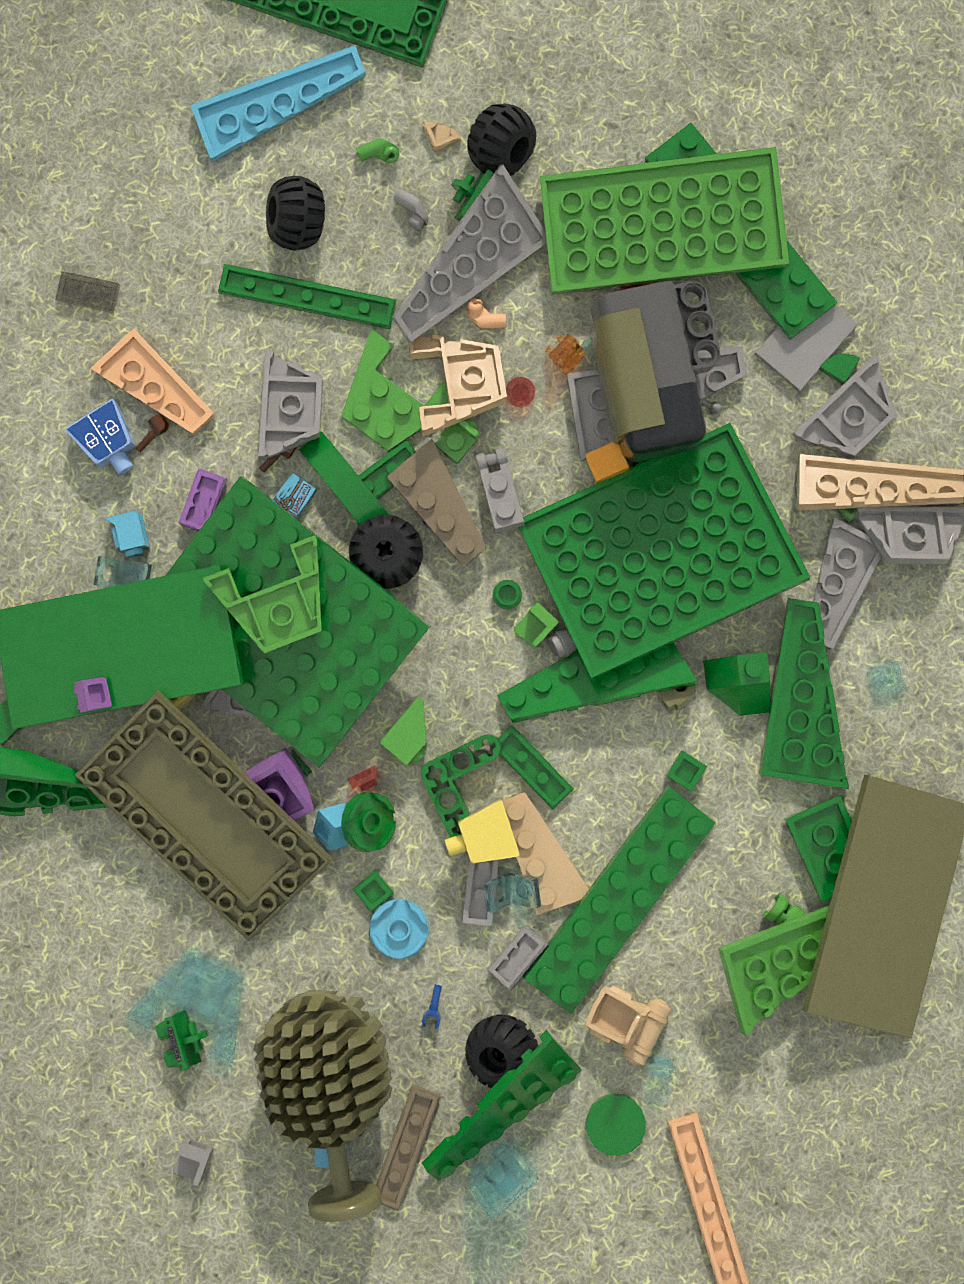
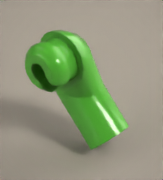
[356,138,400,163]

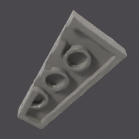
[813,517,882,650]

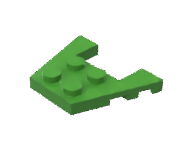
[341,329,449,452]
[203,535,322,653]

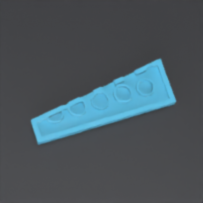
[190,45,366,162]

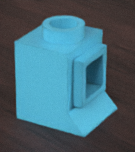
[105,510,150,558]

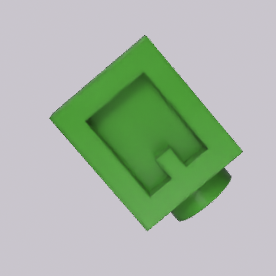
[435,418,480,464]

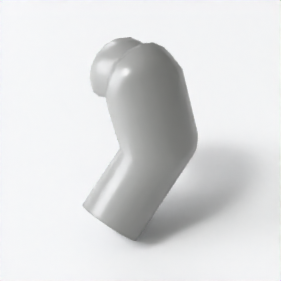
[394,188,428,230]

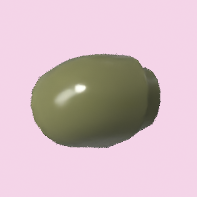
[656,685,696,713]

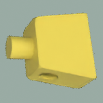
[445,800,520,863]

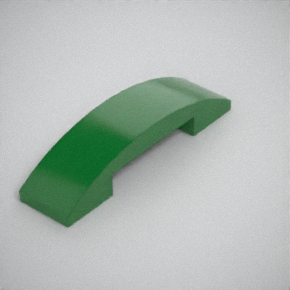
[299,432,389,525]

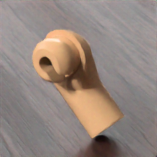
[466,298,506,329]

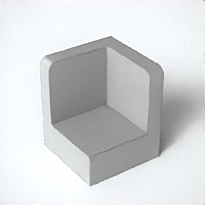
[174,1137,214,1188]

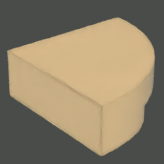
[422,122,461,153]

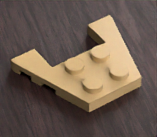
[408,335,507,436]

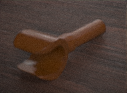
[135,414,169,453]
[259,447,297,472]

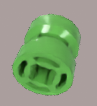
[763,893,805,925]

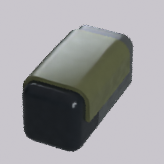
[590,281,720,462]

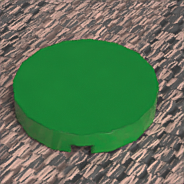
[341,792,396,852]
[586,1093,646,1156]

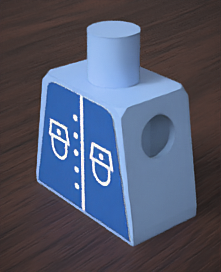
[65,399,136,475]

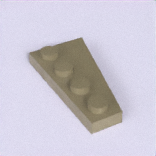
[387,439,486,568]

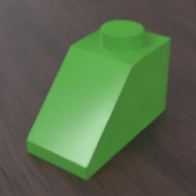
[379,697,427,766]

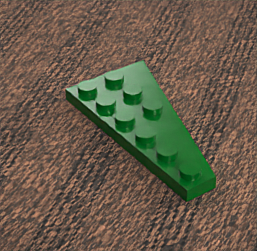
[759,598,849,789]
[497,643,698,723]

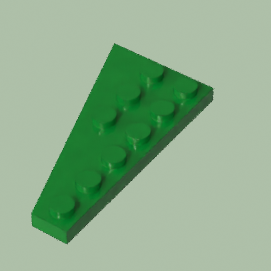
[422,1029,582,1181]

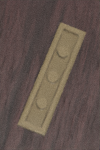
[376,1084,440,1211]

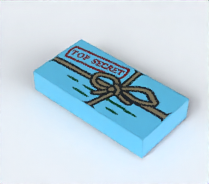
[273,473,317,519]

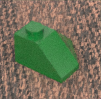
[703,652,771,716]

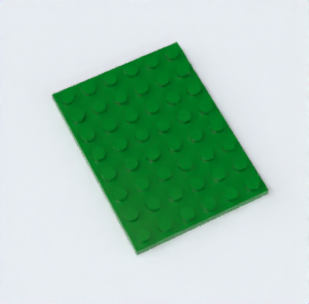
[518,423,810,681]
[165,476,431,768]

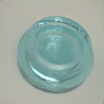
[646,1056,676,1078]

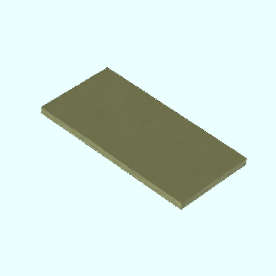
[75,690,333,941]
[802,775,964,1039]

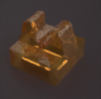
[545,334,586,376]

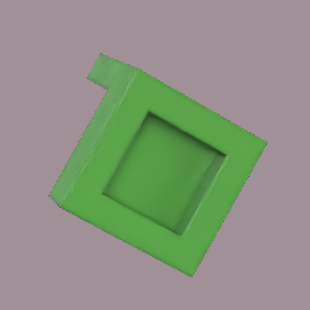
[514,602,559,649]

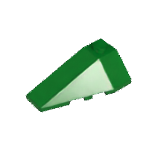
[0,747,108,817]

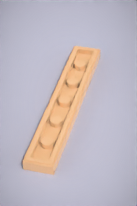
[668,1113,749,1284]

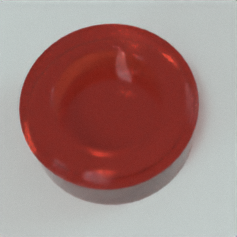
[506,377,535,408]

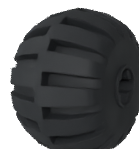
[467,103,537,176]
[266,176,325,251]
[349,515,423,589]
[465,1014,539,1088]

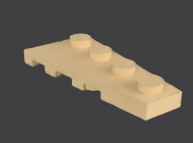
[502,792,589,915]

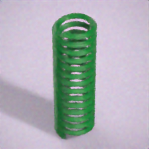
[290,749,312,776]

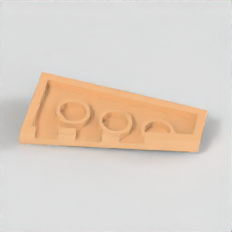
[90,328,215,435]

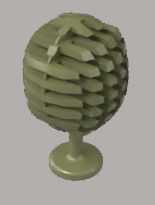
[253,990,393,1222]

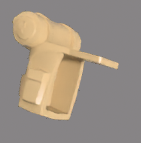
[585,985,672,1066]

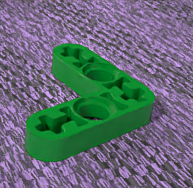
[421,734,503,837]

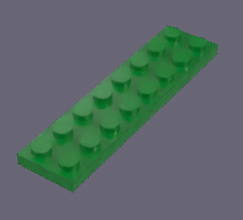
[645,123,837,340]
[523,786,716,1014]

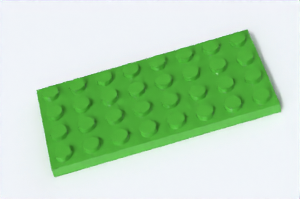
[540,147,789,295]

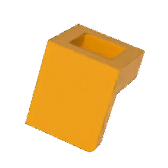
[585,442,629,484]

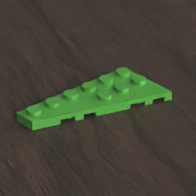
[718,905,830,1036]

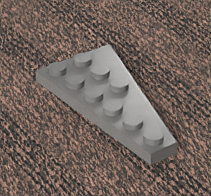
[392,165,547,342]
[567,346,747,462]

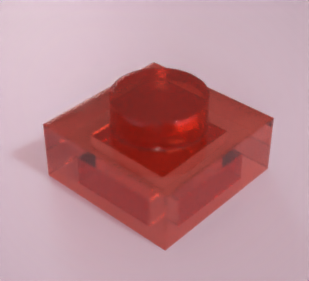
[348,765,381,792]

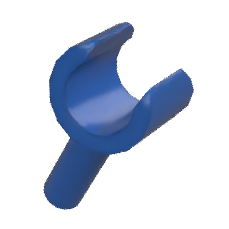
[422,984,442,1029]

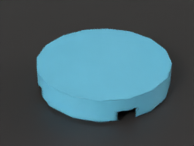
[369,899,429,959]

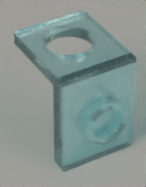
[93,556,152,588]
[484,873,541,913]

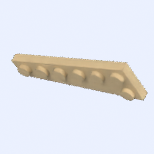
[797,454,964,511]

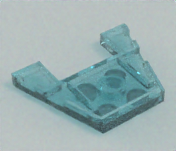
[125,946,245,1067]

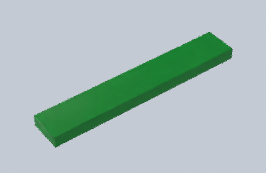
[218,264,396,329]

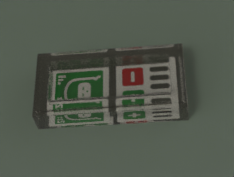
[55,271,120,313]

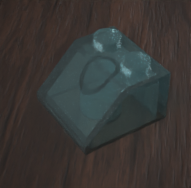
[468,1140,539,1221]

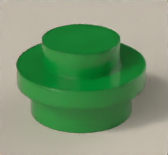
[493,580,522,610]

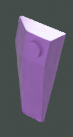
[245,748,314,820]

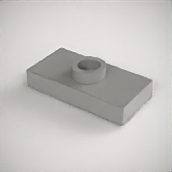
[487,925,549,991]

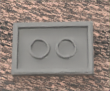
[755,306,857,392]

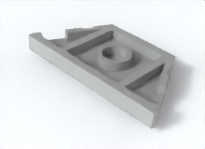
[258,350,323,460]
[792,354,897,458]
[854,506,964,565]

